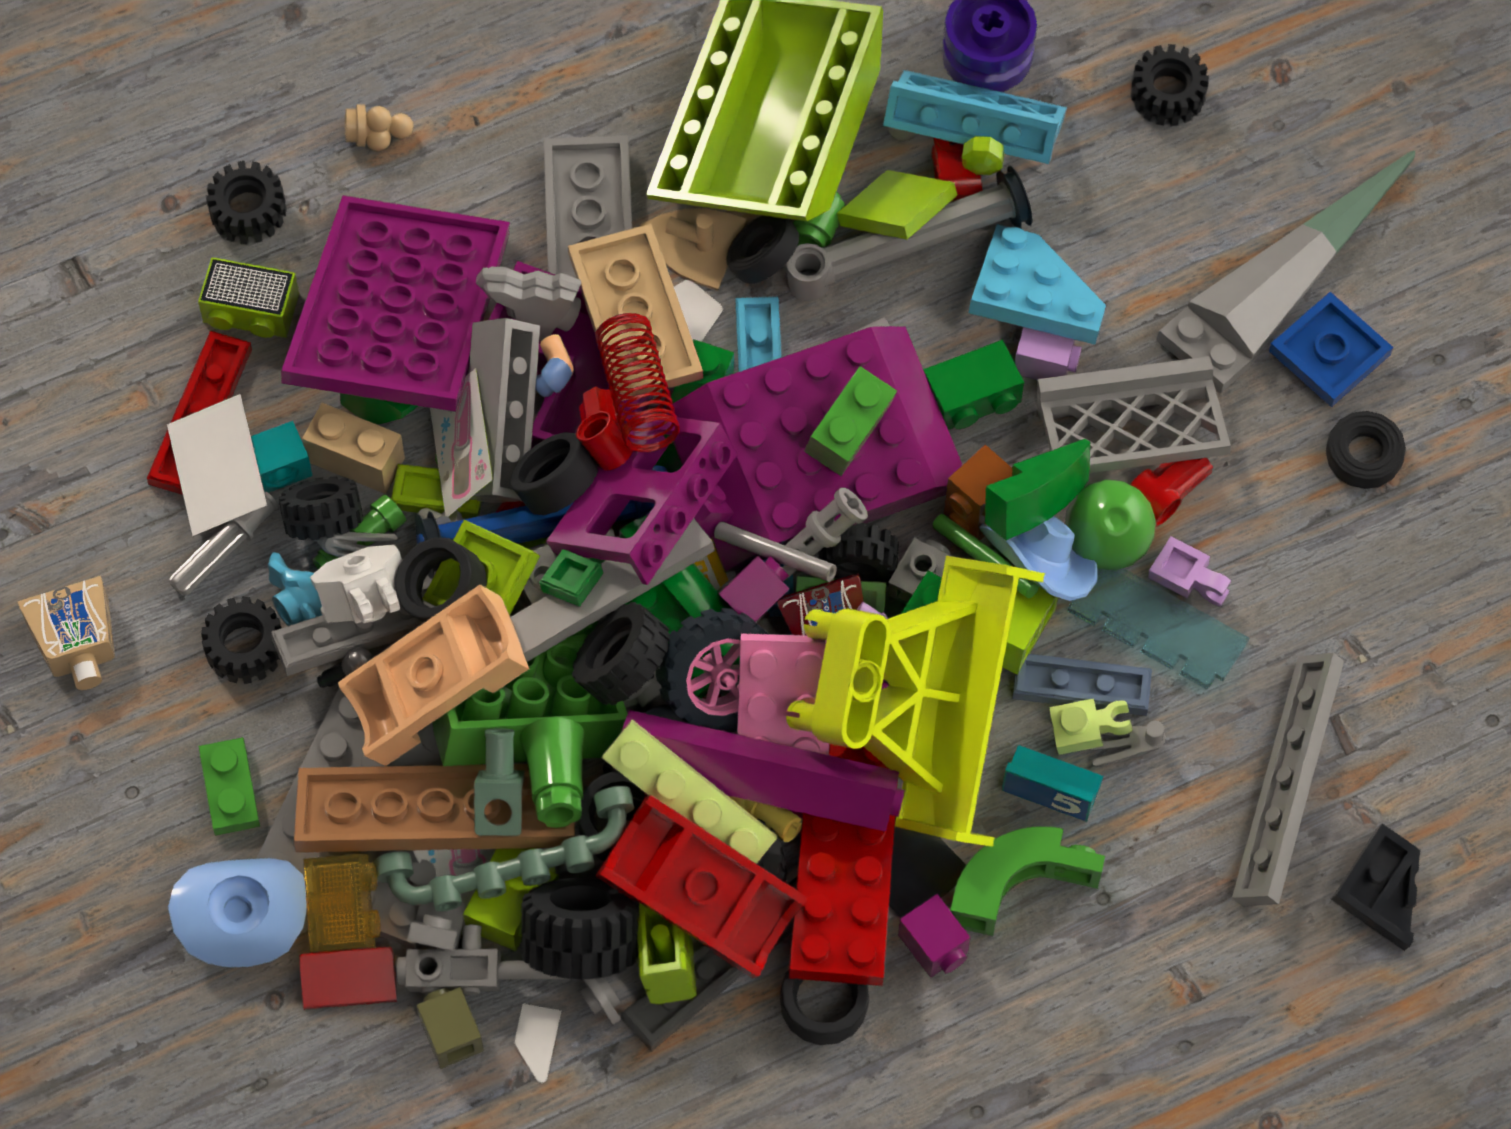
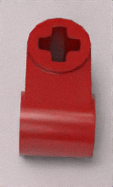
[931,137,982,202]

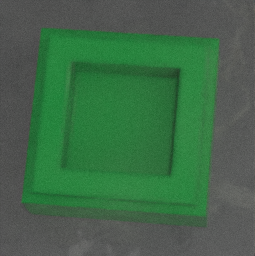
[539,549,604,607]

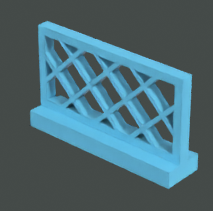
[883,70,1067,164]

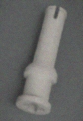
[777,487,868,582]

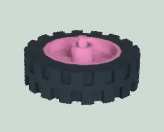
[656,608,768,733]

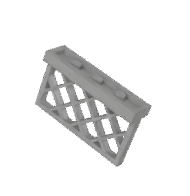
[1037,356,1231,473]

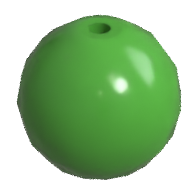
[1065,479,1156,571]

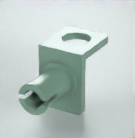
[474,728,525,836]

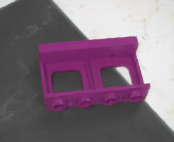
[546,414,737,585]

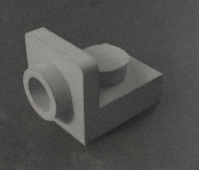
[407,902,467,951]

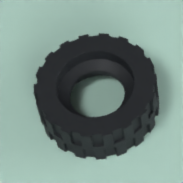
[572,602,670,706]

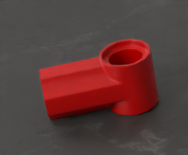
[576,386,633,471]
[1130,457,1213,527]

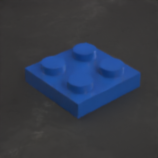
[1269,292,1393,407]

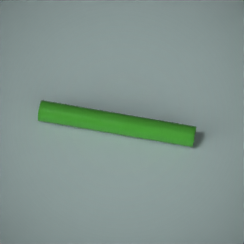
[933,514,1039,599]

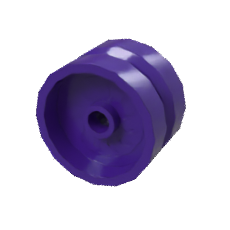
[942,0,1037,92]

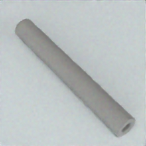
[714,522,837,582]

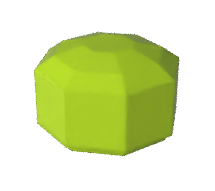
[962,136,1005,175]

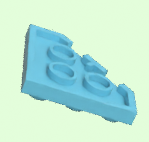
[968,224,1106,344]

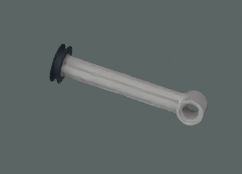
[786,166,1033,302]

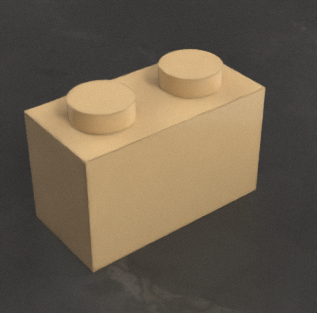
[302,403,405,494]

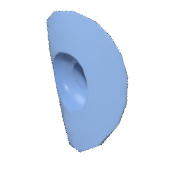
[979,516,1097,601]
[168,858,309,967]

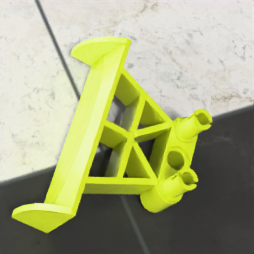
[786,556,1045,847]

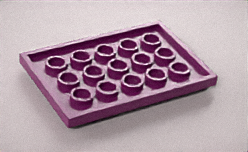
[281,195,510,412]

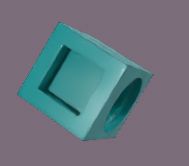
[251,420,313,493]

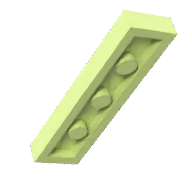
[602,720,777,864]

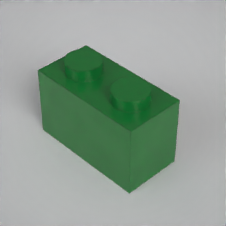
[923,340,1024,430]

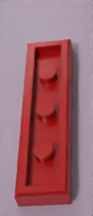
[147,331,252,495]

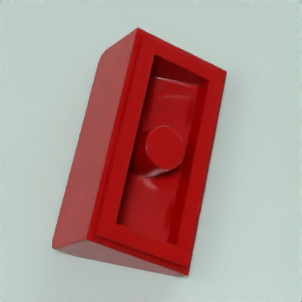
[299,947,397,1009]

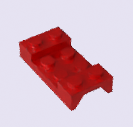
[595,795,808,978]

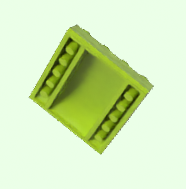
[646,0,883,221]

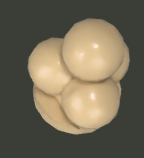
[345,104,414,152]

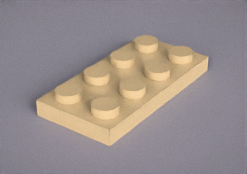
[568,224,703,401]

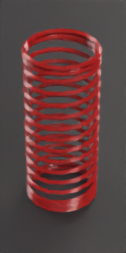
[595,313,680,452]

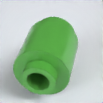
[793,192,846,248]

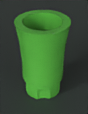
[520,717,585,828]

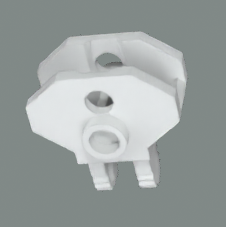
[310,545,402,624]

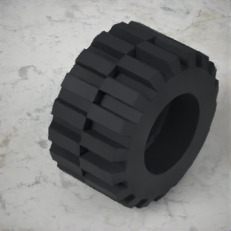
[521,878,639,980]

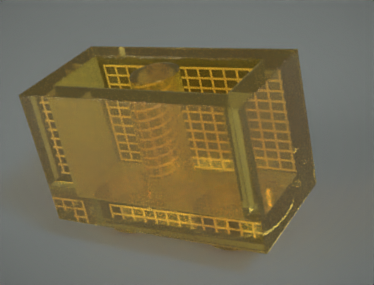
[303,854,381,952]

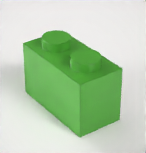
[804,366,897,476]

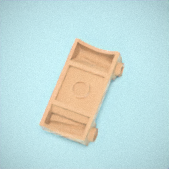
[338,585,529,766]

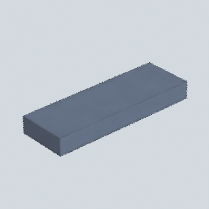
[1012,654,1152,716]

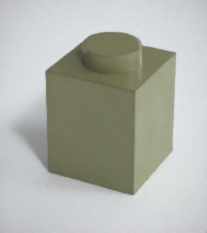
[417,987,484,1069]

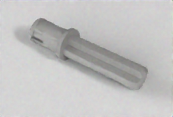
[169,489,279,596]

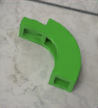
[950,826,1105,936]

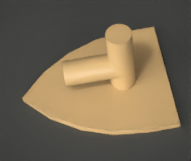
[640,208,747,291]

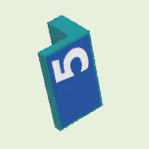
[1001,745,1104,822]

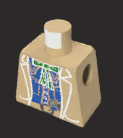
[18,576,115,690]

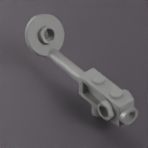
[397,925,621,1025]

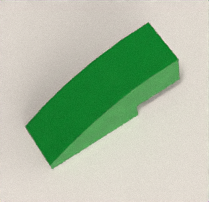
[985,439,1091,540]

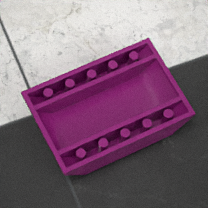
[661,326,963,573]

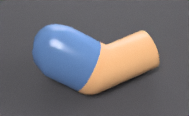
[535,334,574,397]

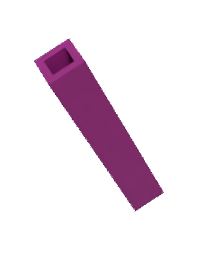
[614,710,905,832]

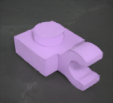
[1148,536,1231,607]

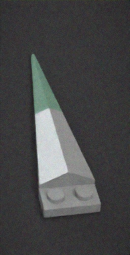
[1156,150,1415,394]

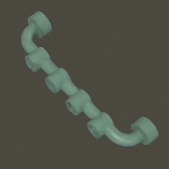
[374,786,634,912]

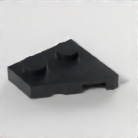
[1331,823,1420,951]

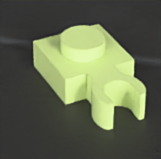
[1049,698,1133,755]

